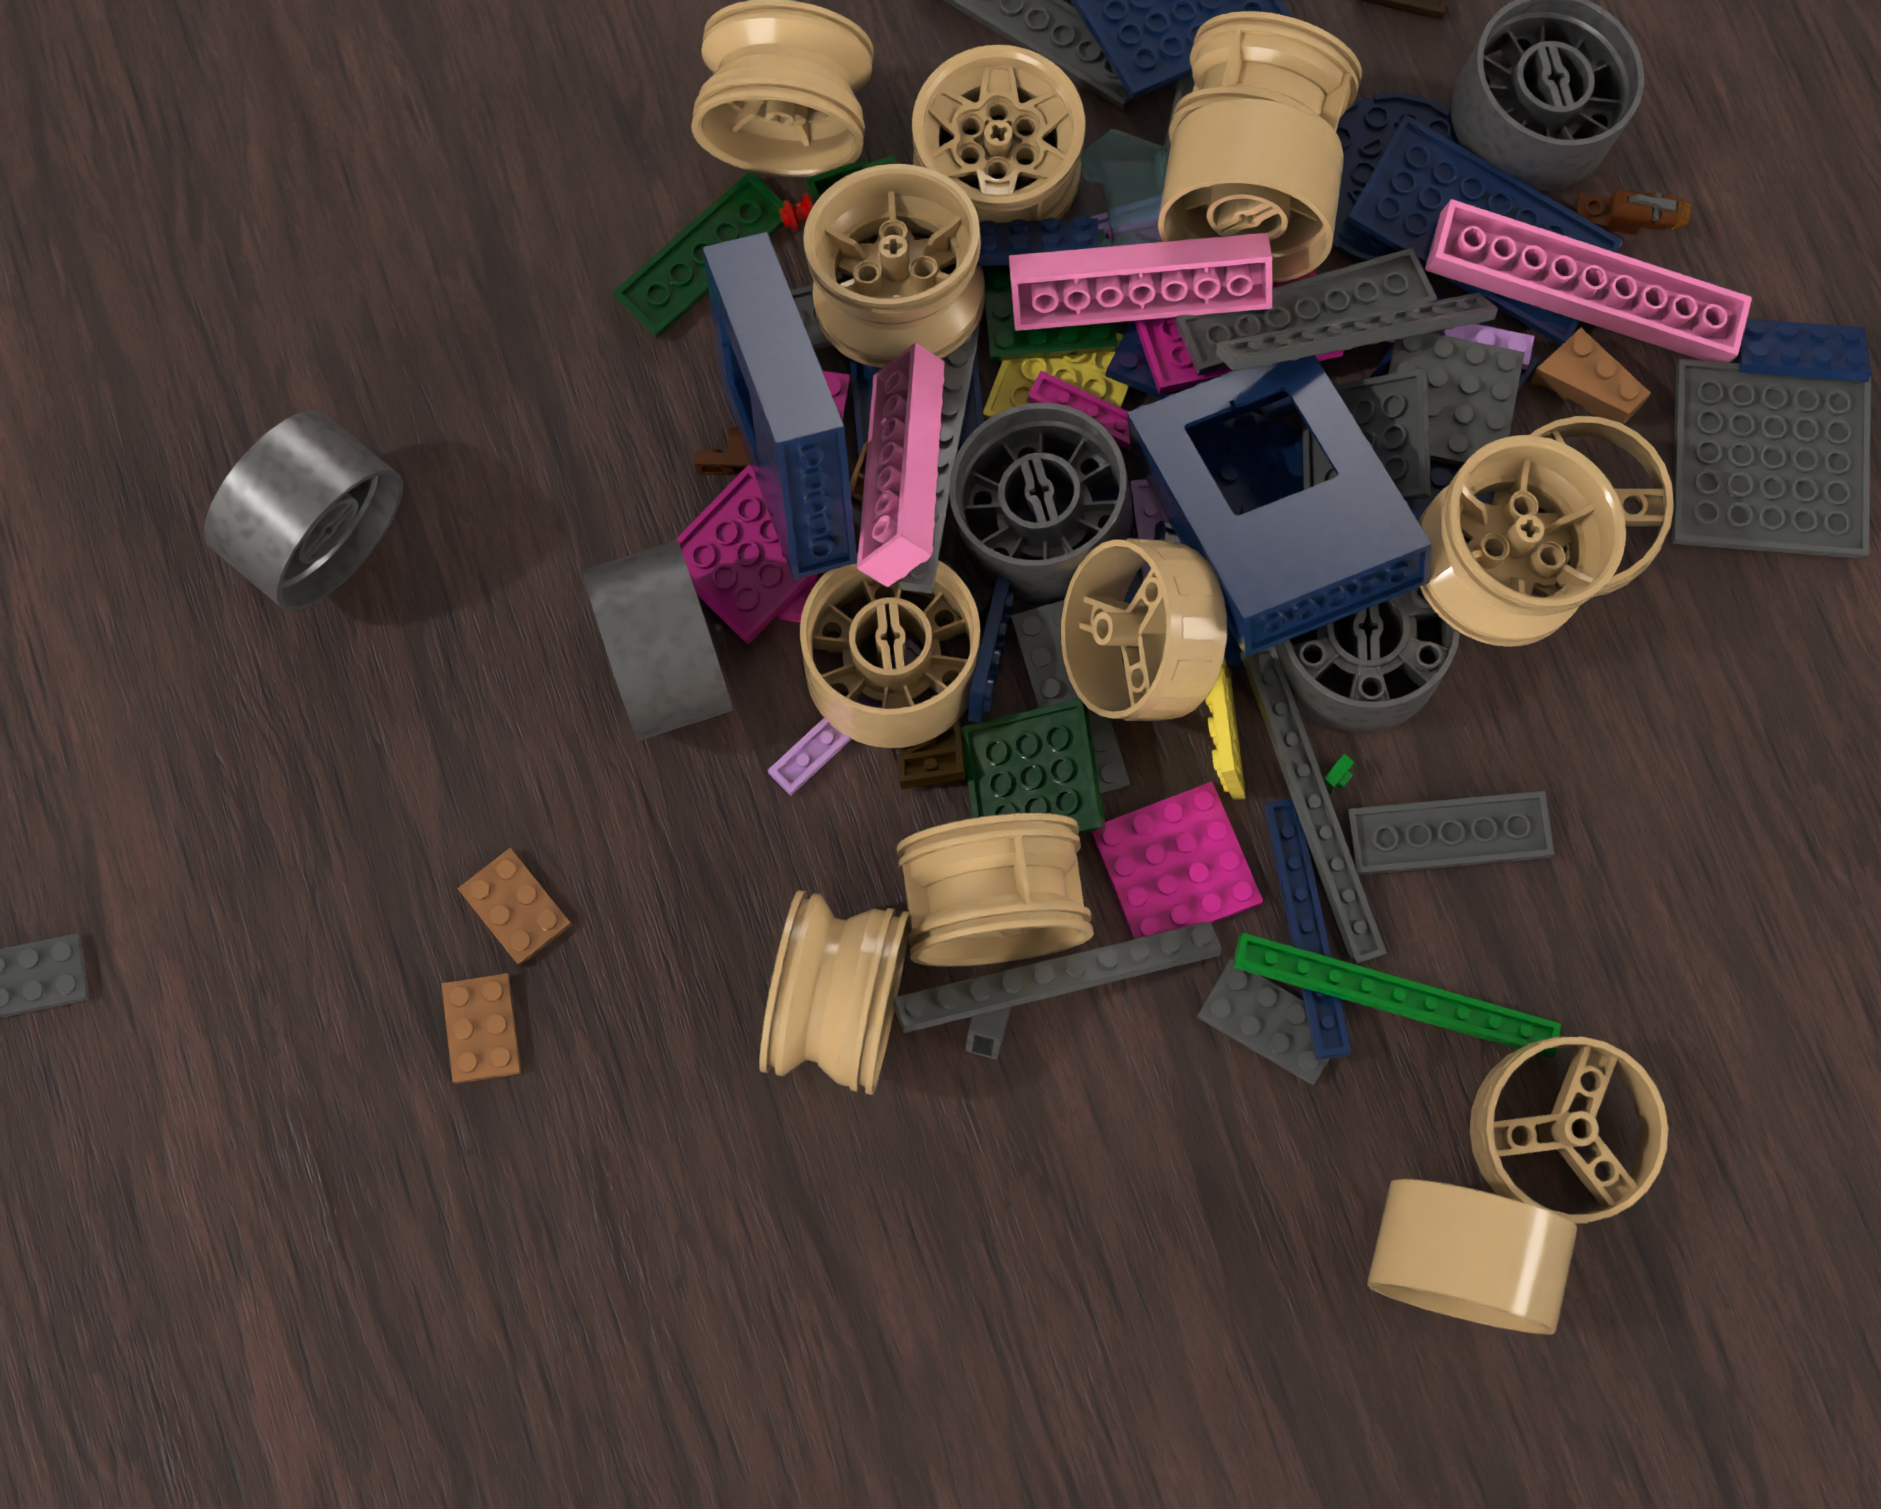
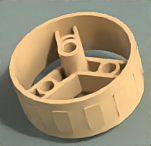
[1530,416,1674,597]
[1061,538,1227,721]
[1470,1036,1668,1223]

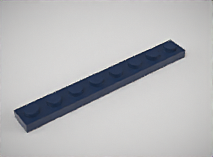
[1263,799,1351,1060]

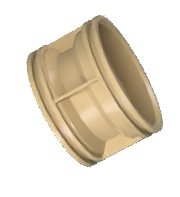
[1169,11,1362,147]
[912,45,1085,223]
[896,813,1094,967]

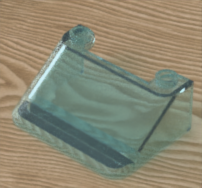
[1080,129,1170,248]

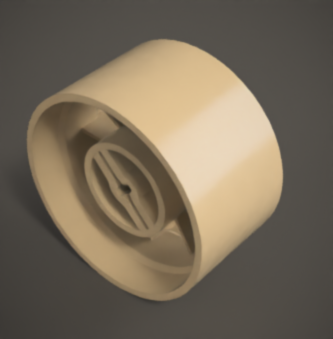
[1158,98,1344,283]
[800,553,980,748]
[1367,1179,1578,1334]

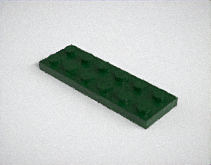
[612,171,784,339]

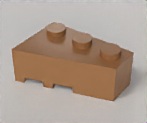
[1529,328,1650,424]

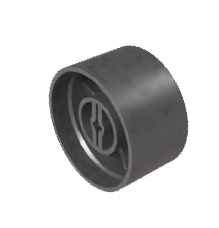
[1450,0,1644,191]
[949,403,1134,604]
[204,410,403,611]
[582,540,733,741]
[1275,587,1460,734]

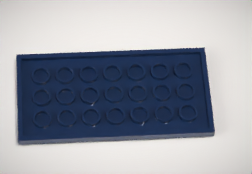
[1345,114,1623,346]

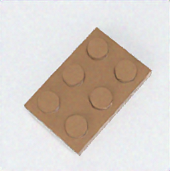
[457,848,572,967]
[441,973,521,1084]

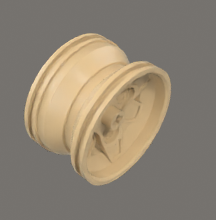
[691,0,874,177]
[804,164,985,368]
[1418,435,1626,647]
[759,890,910,1095]

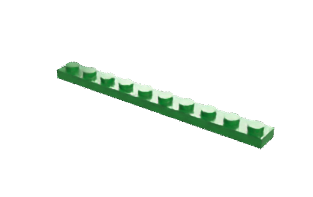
[1232,932,1561,1058]

